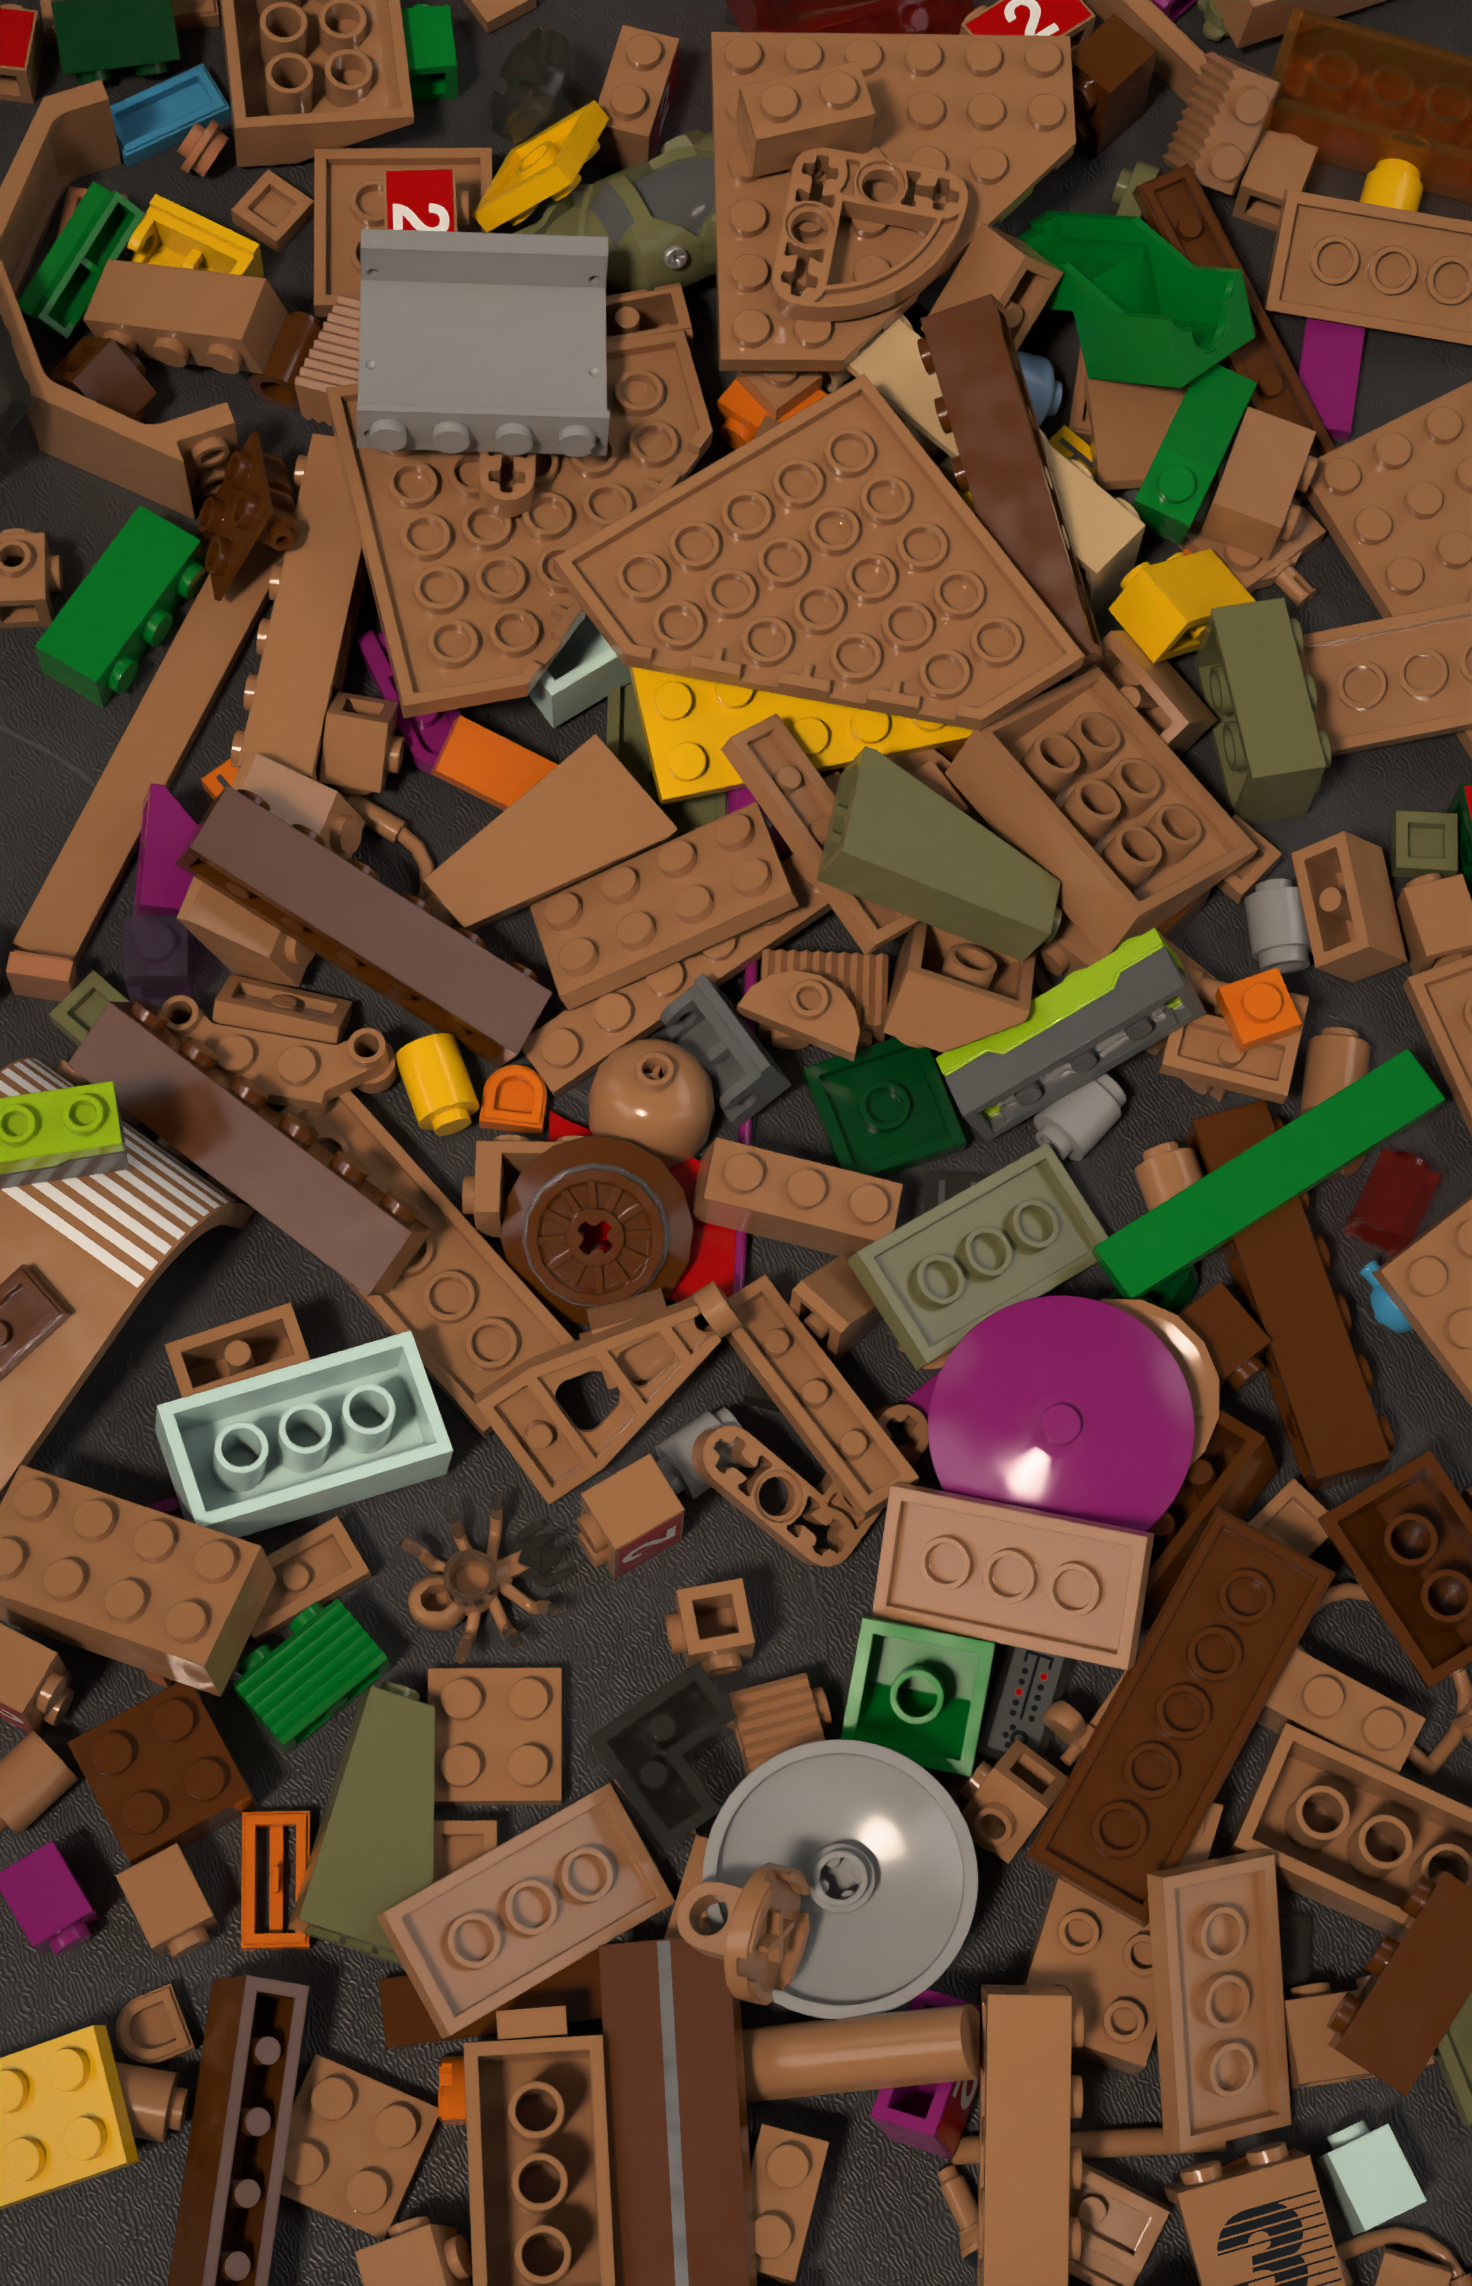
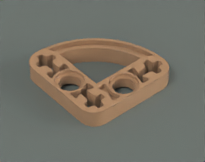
[770,147,968,322]

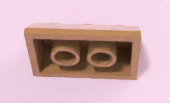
[176,751,366,987]

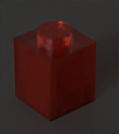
[1341,1148,1442,1257]

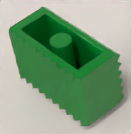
[232,1598,390,1754]

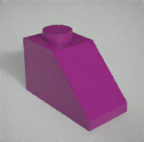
[133,783,198,928]

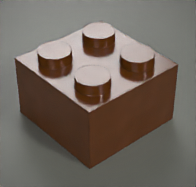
[67,1682,257,1866]

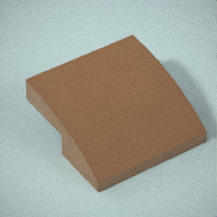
[1084,371,1219,490]

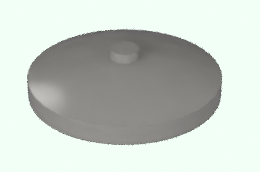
[702,1739,978,2019]

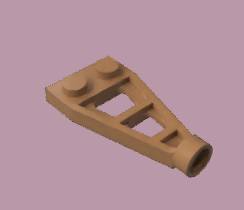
[473,1280,743,1505]

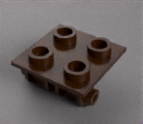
[198,431,300,601]

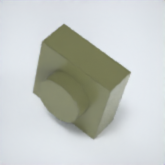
[1391,810,1458,879]
[49,970,130,1046]

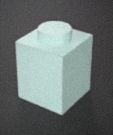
[1316,2120,1427,2236]

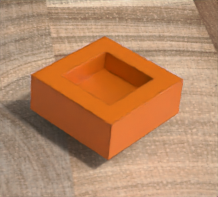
[1215,967,1302,1053]

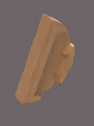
[736,970,860,1062]

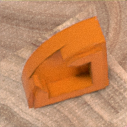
[438,2055,467,2126]

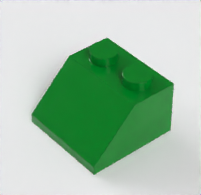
[840,1612,996,1776]

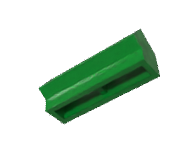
[17,182,145,339]

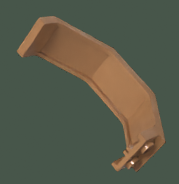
[0,80,240,519]

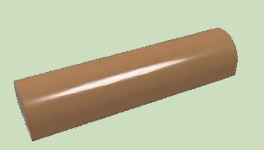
[742,2004,980,2103]

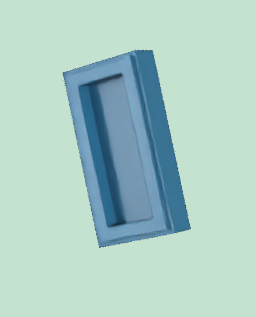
[110,63,232,168]

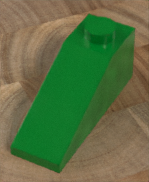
[1132,364,1257,545]

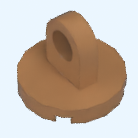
[676,1862,810,2006]

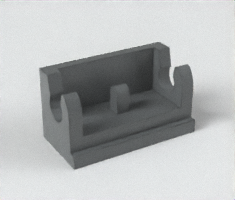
[660,973,792,1128]

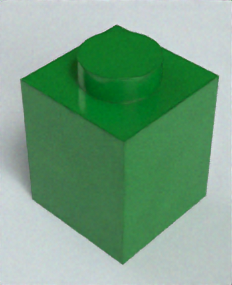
[401,4,458,102]

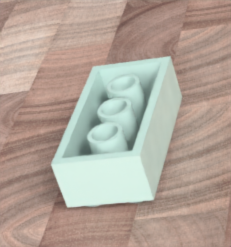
[155,1330,453,1538]

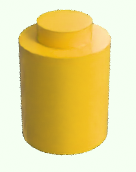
[395,1033,479,1136]

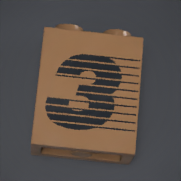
[1164,2141,1346,2286]

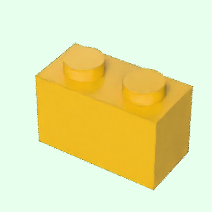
[1108,548,1256,664]

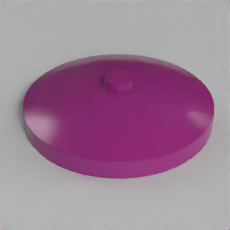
[928,1295,1195,1532]

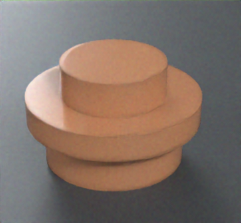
[177,119,229,177]

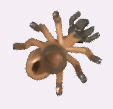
[398,1494,568,1664]

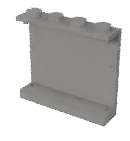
[356,229,610,457]

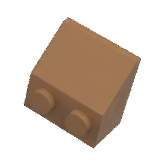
[883,921,1036,1053]

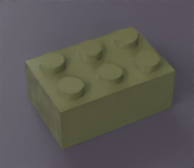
[1194,597,1331,825]

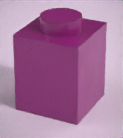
[0,1841,100,1956]

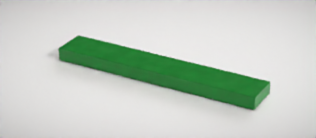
[1092,1048,1445,1300]

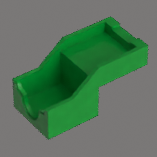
[1016,210,1255,388]

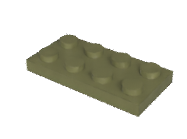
[847,1143,1108,1371]

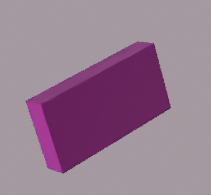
[1297,317,1365,441]

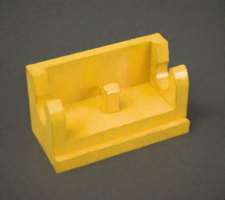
[127,194,264,278]

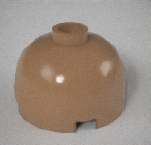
[588,1039,715,1168]

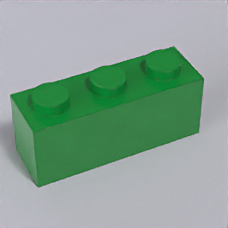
[34,505,207,708]

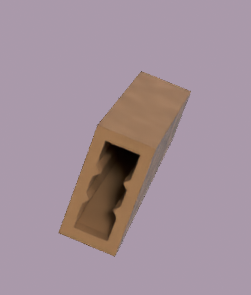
[423,734,678,932]

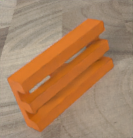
[241,1811,311,1951]

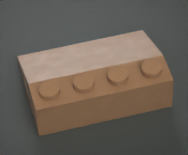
[219,0,414,167]
[945,667,1258,958]

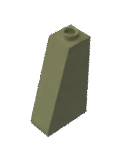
[817,746,1062,962]
[288,1682,435,1966]

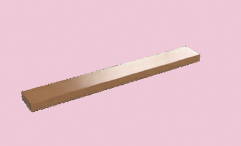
[12,542,286,967]

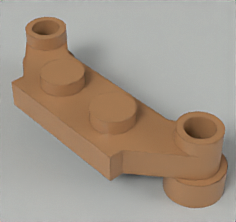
[161,995,398,1113]

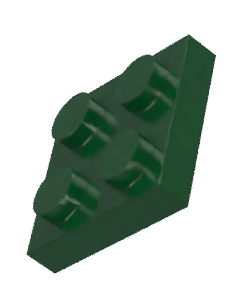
[802,1037,966,1178]

